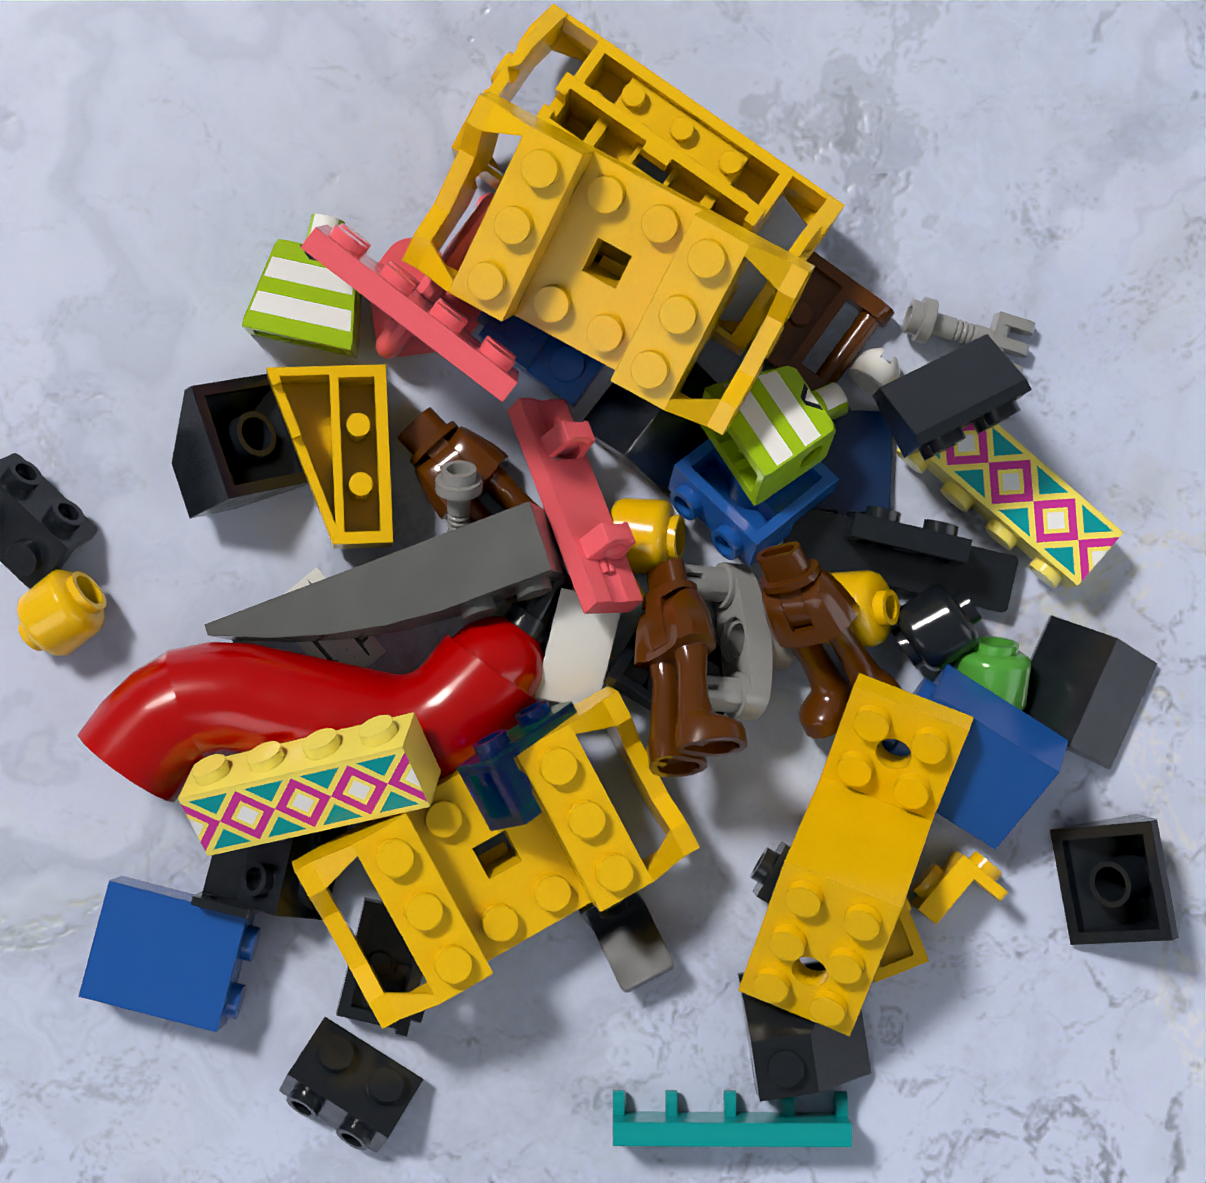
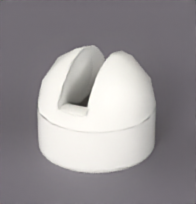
[848,348,900,396]

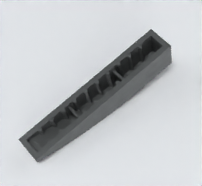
[204,501,567,642]

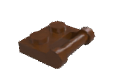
[746,252,894,391]

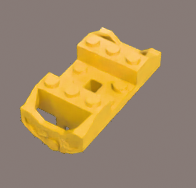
[451,3,845,357]
[402,92,815,435]
[292,686,700,1029]

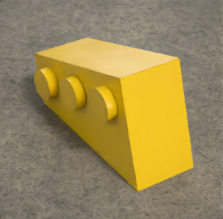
[266,364,393,549]

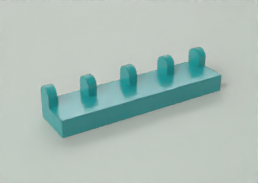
[612,1090,852,1147]

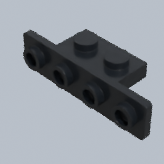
[783,506,1018,613]

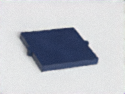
[814,406,892,516]

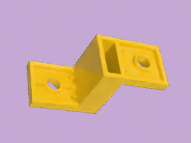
[738,673,974,1036]

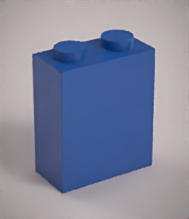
[881,664,1069,850]
[78,876,261,1032]

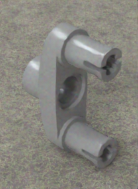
[685,562,795,720]

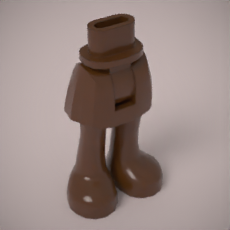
[397,407,562,603]
[756,541,903,739]
[634,558,748,777]

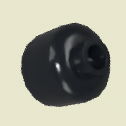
[891,584,983,672]

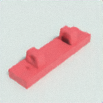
[507,398,644,614]

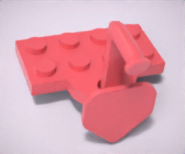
[300,192,519,402]

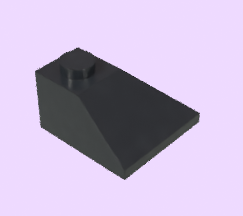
[171,374,308,519]
[738,961,871,1102]

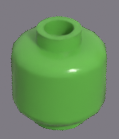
[954,636,1031,711]

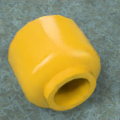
[610,498,686,574]
[17,569,107,656]
[825,570,900,647]

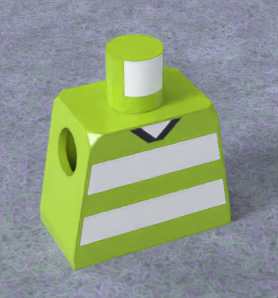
[242,214,362,359]
[700,366,849,506]

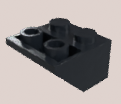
[872,334,1032,461]

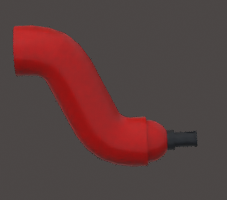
[77,574,574,802]

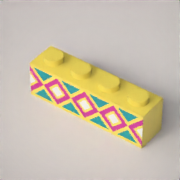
[892,425,1124,589]
[178,712,441,856]

